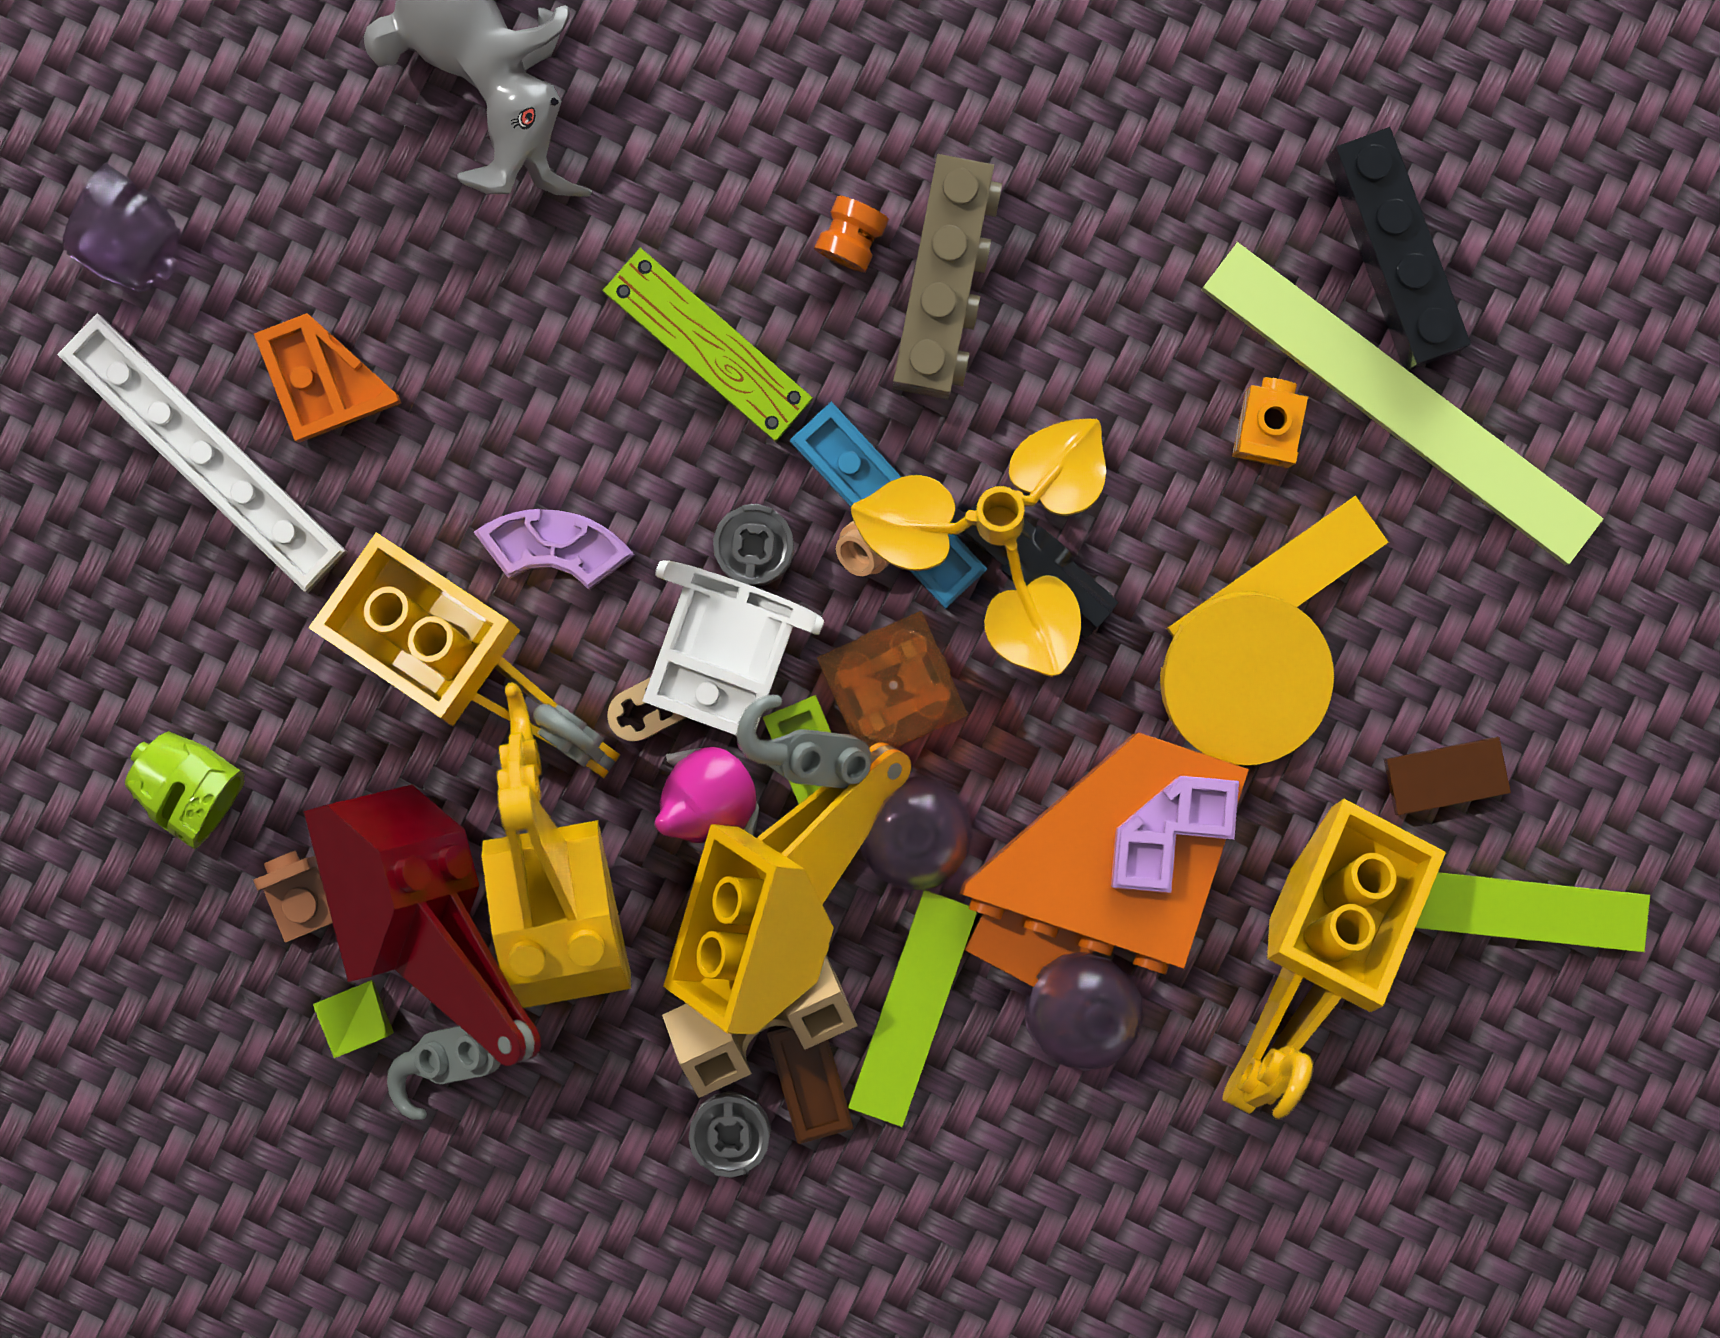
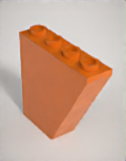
[959,732,1249,975]

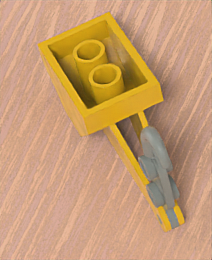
[309,532,620,778]
[663,695,911,1034]

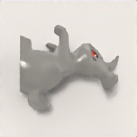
[364,0,592,197]

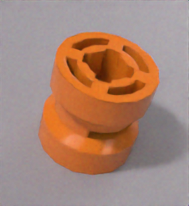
[814,196,889,273]

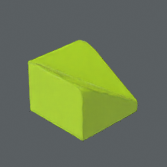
[313,980,394,1058]

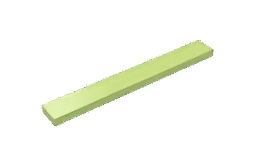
[1201,242,1603,565]

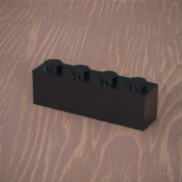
[1326,127,1471,371]

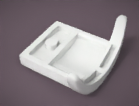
[642,560,824,735]

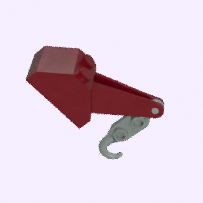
[304,784,541,1120]

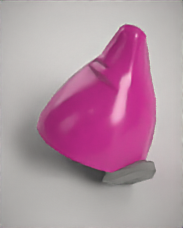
[654,747,759,843]

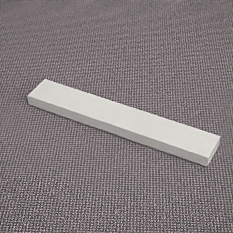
[57,313,348,593]

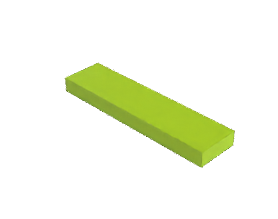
[1415,872,1650,952]
[848,889,977,1127]

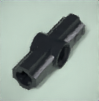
[963,488,1119,639]

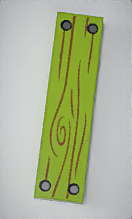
[603,248,813,443]

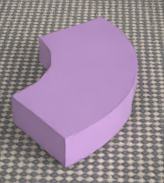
[474,509,635,590]

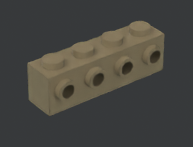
[892,154,1002,400]

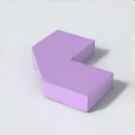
[1111,776,1239,893]

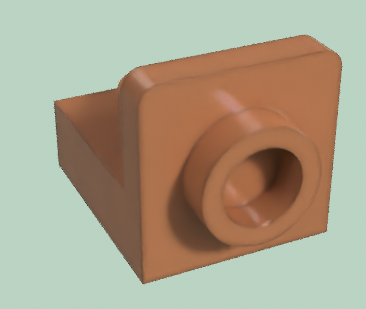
[253,851,333,943]

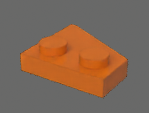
[254,313,401,443]

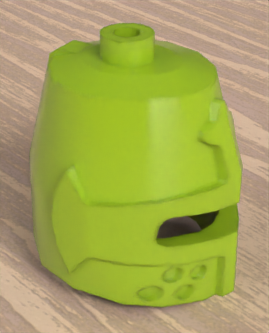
[125,731,245,849]

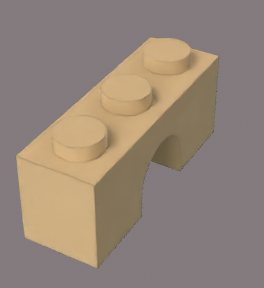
[662,955,857,1098]

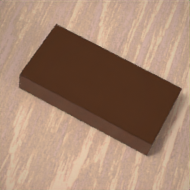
[1384,737,1511,815]
[767,1026,853,1144]

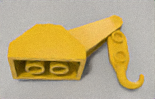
[482,683,631,1008]
[1222,799,1446,1119]

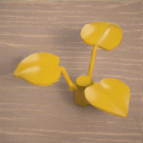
[851,419,1106,677]

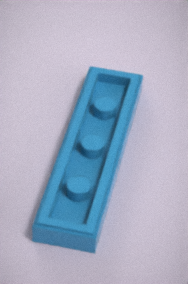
[789,402,987,609]

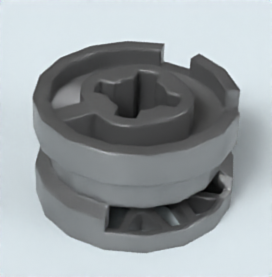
[713,504,794,586]
[688,1091,771,1178]

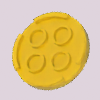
[1160,591,1334,765]

